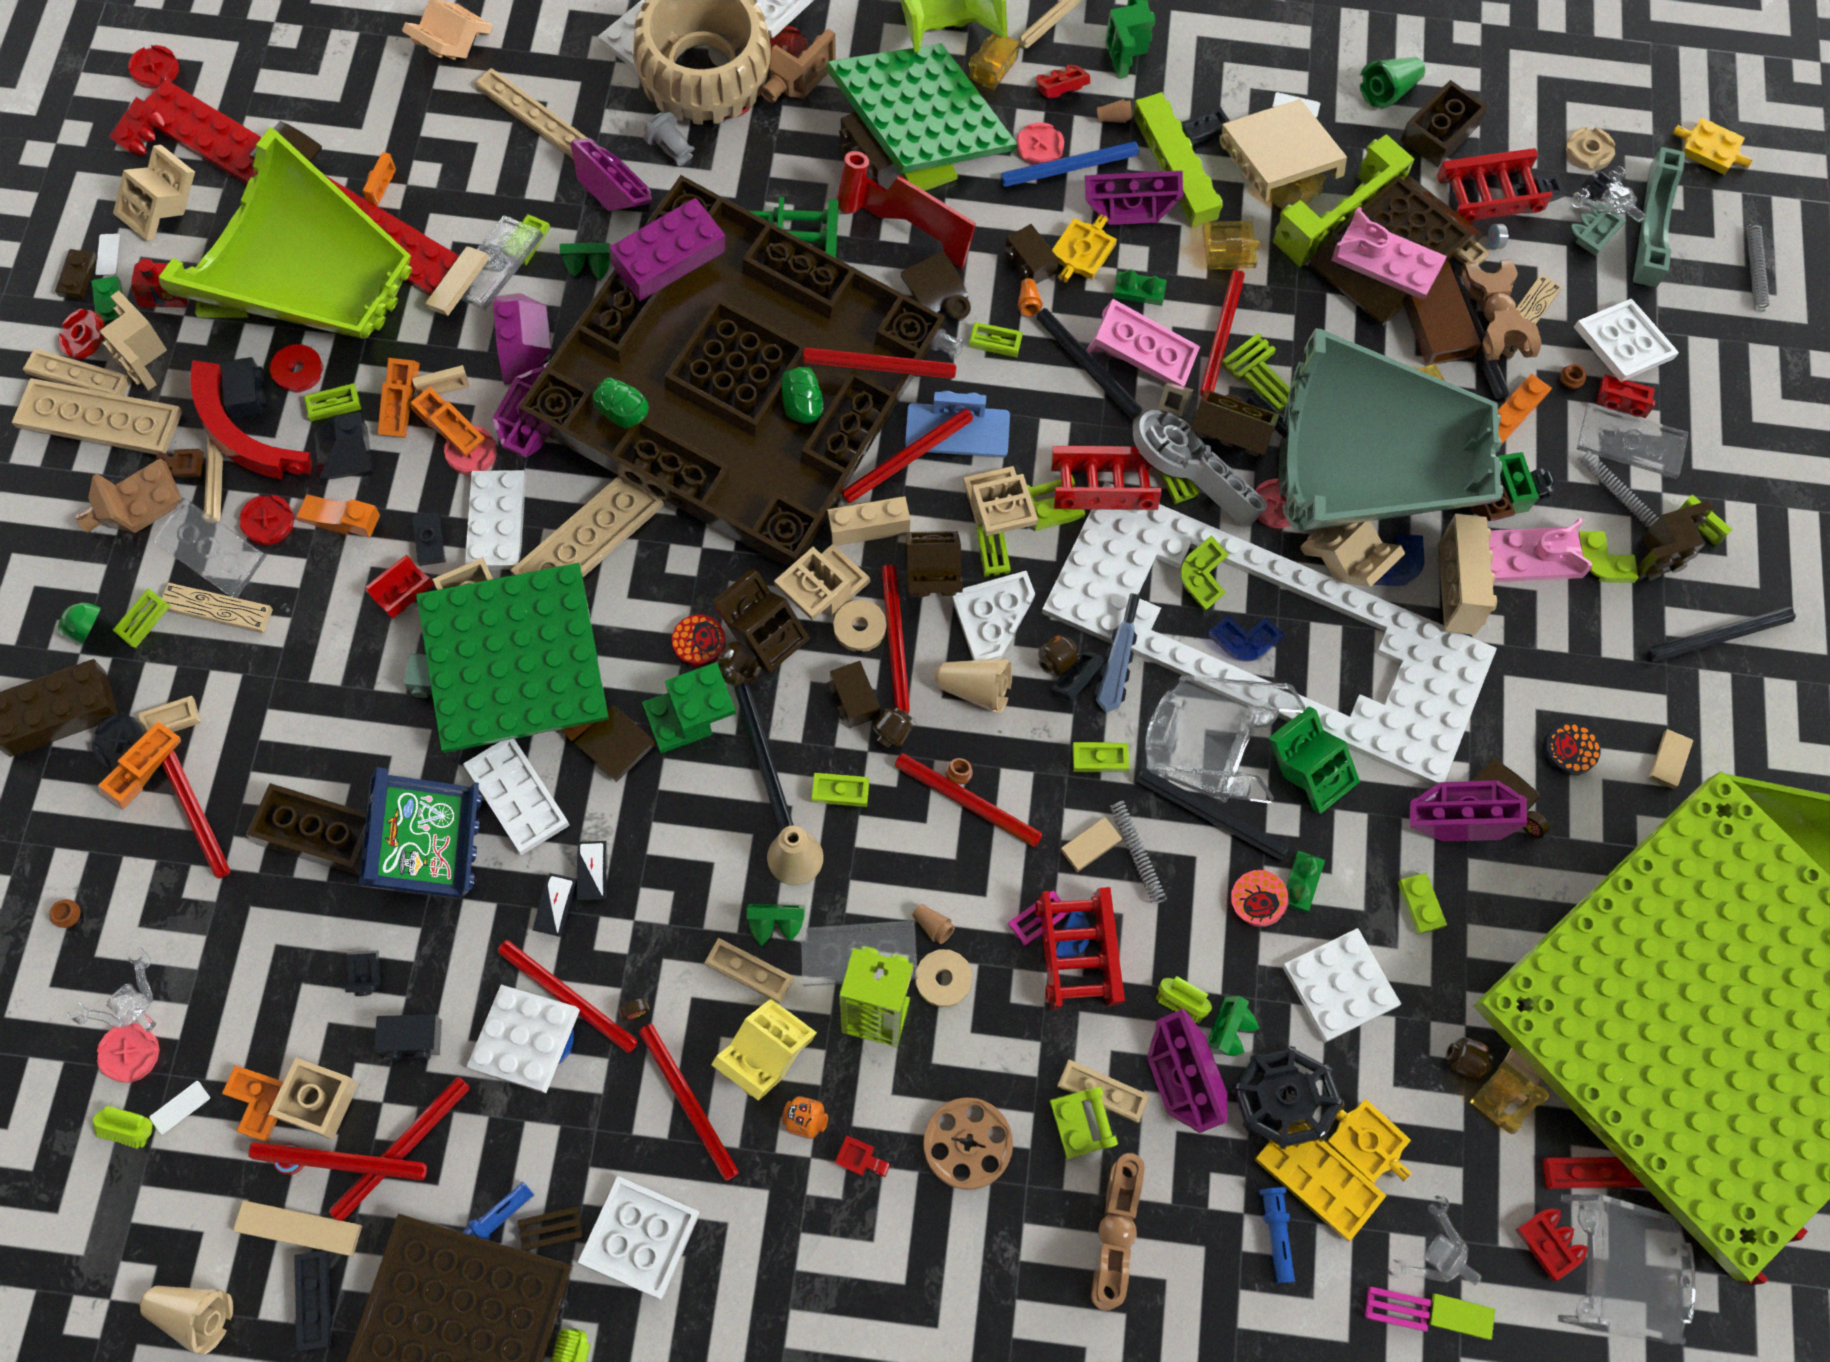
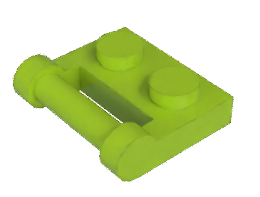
[1027,474,1085,531]
[1050,1086,1118,1159]

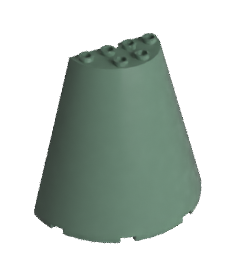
[1278,328,1503,530]

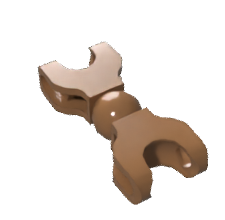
[1460,259,1541,360]
[1091,1153,1145,1311]

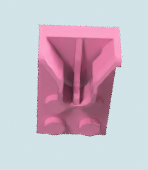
[1331,207,1447,300]
[1087,299,1200,387]
[1489,518,1592,582]

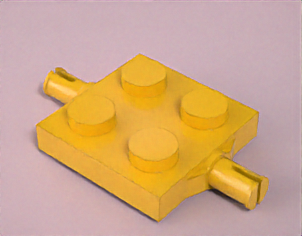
[1672,118,1753,175]
[1052,214,1117,282]
[1326,1098,1412,1184]

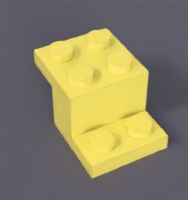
[712,999,817,1101]

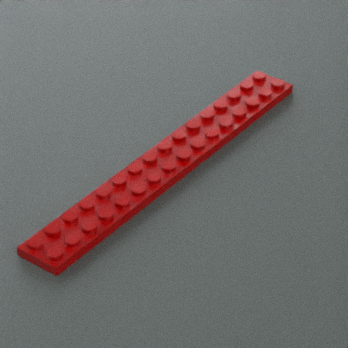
[144,79,459,296]

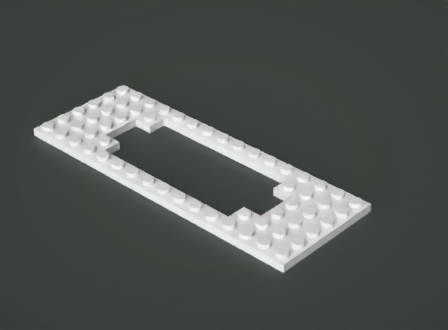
[1042,481,1497,786]

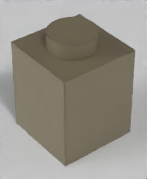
[1157,382,1193,417]

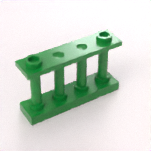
[774,197,838,258]

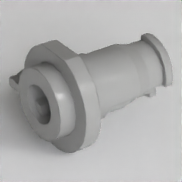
[644,112,695,166]

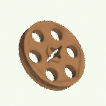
[924,1098,1013,1190]

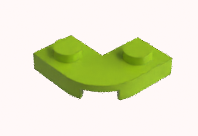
[1578,531,1638,583]
[1181,535,1229,611]

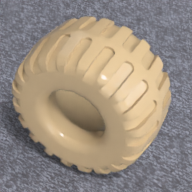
[633,0,771,125]

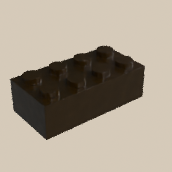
[0,659,118,757]
[246,783,367,876]

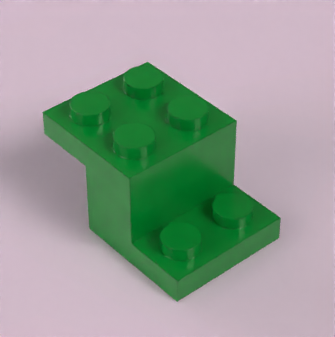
[1105,0,1155,79]
[642,662,736,753]
[1269,706,1360,814]

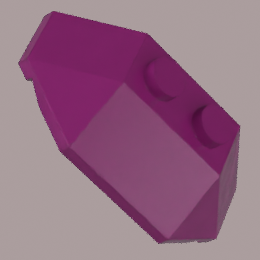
[571,138,652,211]
[1085,171,1183,225]
[493,293,552,385]
[492,362,561,458]
[1410,780,1527,841]
[1147,1009,1227,1133]

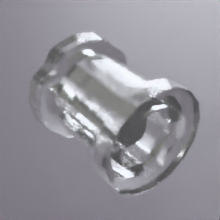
[932,329,965,360]

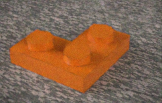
[222,1065,283,1143]

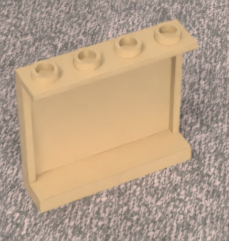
[1220,99,1347,202]

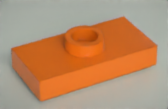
[363,152,396,206]

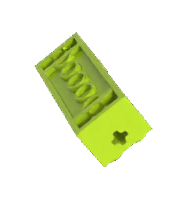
[1273,134,1414,267]
[840,946,913,1048]

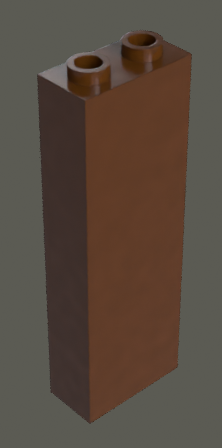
[1402,261,1481,366]

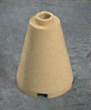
[935,659,1012,713]
[767,826,823,886]
[140,1286,233,1354]

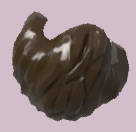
[717,642,762,687]

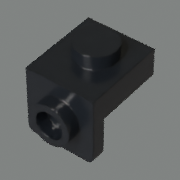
[345,950,381,996]

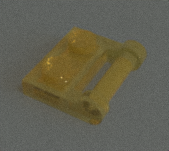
[1470,1061,1549,1134]

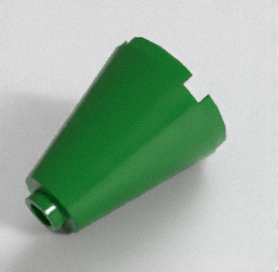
[1360,57,1425,110]

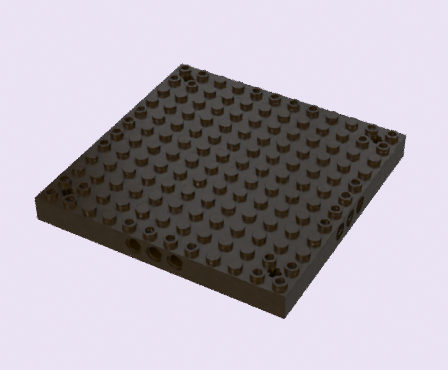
[518,175,945,568]

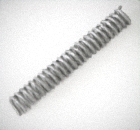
[1746,224,1770,312]
[1578,451,1659,530]
[1110,801,1167,904]

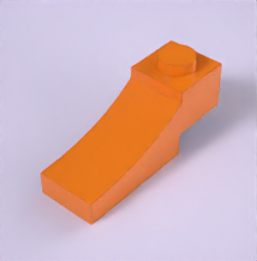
[378,358,420,438]
[411,386,485,458]
[296,494,380,538]
[98,721,181,810]

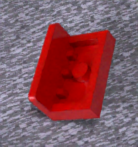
[1596,374,1655,418]
[365,555,434,619]

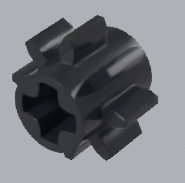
[1582,172,1614,203]
[1530,469,1558,501]

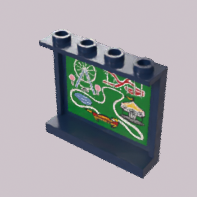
[358,767,482,898]

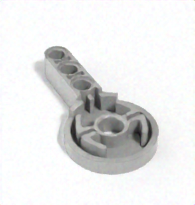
[1133,410,1267,527]

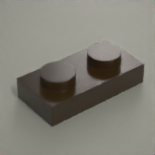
[55,249,97,299]

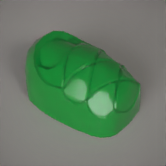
[782,367,823,424]
[593,378,649,429]
[58,602,101,646]

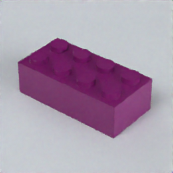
[609,198,725,301]

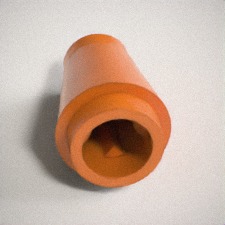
[1018,279,1043,317]

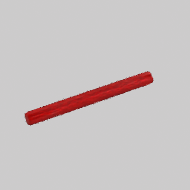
[1199,269,1245,396]
[803,347,956,379]
[842,408,973,503]
[882,565,910,714]
[161,750,231,879]
[895,753,1042,847]
[498,940,638,1053]
[639,1024,738,1181]
[329,1077,470,1221]
[248,1142,427,1180]

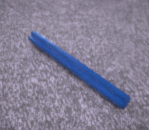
[1001,141,1139,187]

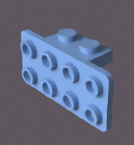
[905,391,1010,457]

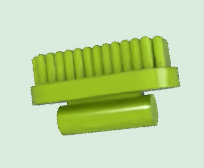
[1156,976,1212,1024]
[93,1106,152,1149]
[550,1328,591,1362]

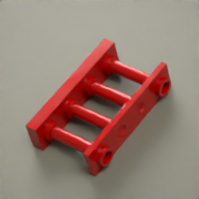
[1437,148,1553,222]
[1051,446,1161,510]
[1035,887,1125,1010]

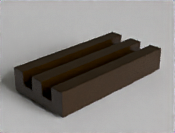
[517,1207,584,1251]

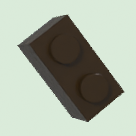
[1005,224,1059,284]
[827,661,880,728]

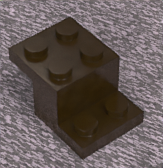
[1637,500,1714,581]
[906,531,963,597]
[712,568,810,673]

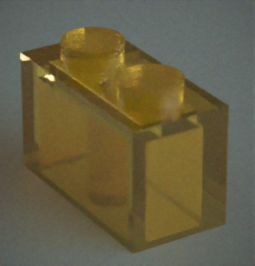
[969,33,1020,90]

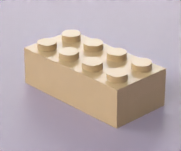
[1438,514,1497,635]

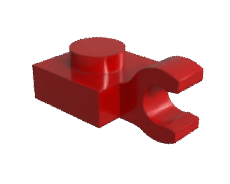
[835,1136,890,1178]

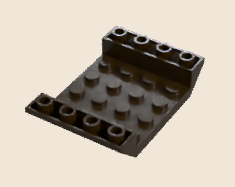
[1309,175,1484,326]

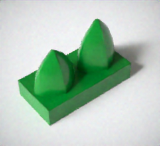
[560,243,611,281]
[1113,269,1167,306]
[1286,851,1325,914]
[747,904,805,946]
[1207,996,1260,1056]

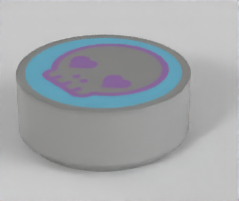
[1488,224,1508,249]

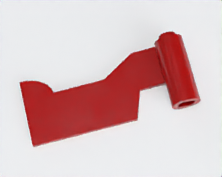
[837,151,976,269]

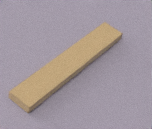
[475,68,587,159]

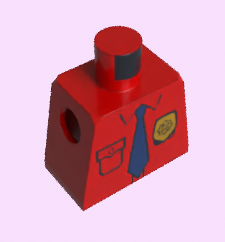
[131,259,188,308]

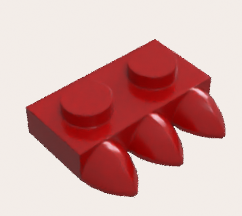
[1036,65,1091,98]
[109,97,165,155]
[1515,1209,1588,1282]

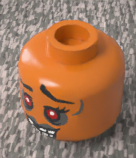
[782,1096,828,1139]

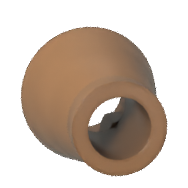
[1097,99,1132,123]
[912,904,955,944]

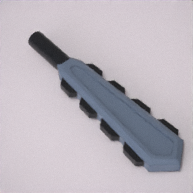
[1094,593,1140,713]

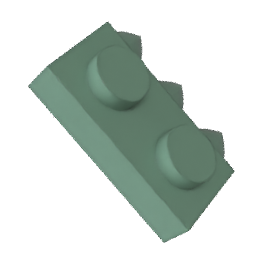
[1571,203,1626,256]

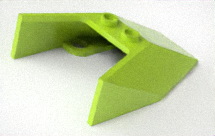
[900,0,1008,52]

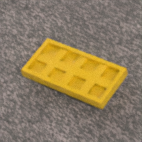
[1254,1124,1387,1242]

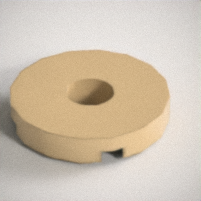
[1566,127,1615,171]
[833,600,887,652]
[916,950,972,1007]

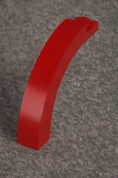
[190,360,312,479]

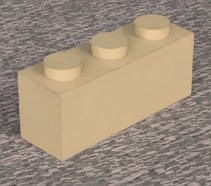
[827,497,910,546]

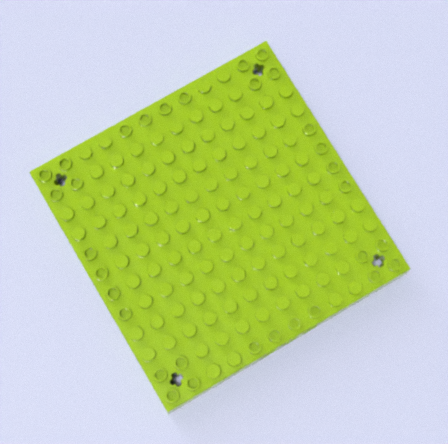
[1473,771,1830,1282]

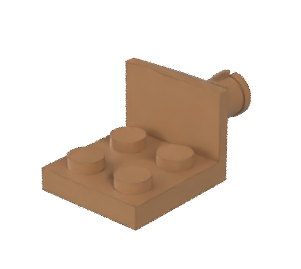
[760,29,836,103]
[75,458,185,533]

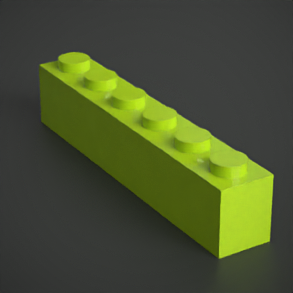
[1133,92,1223,228]

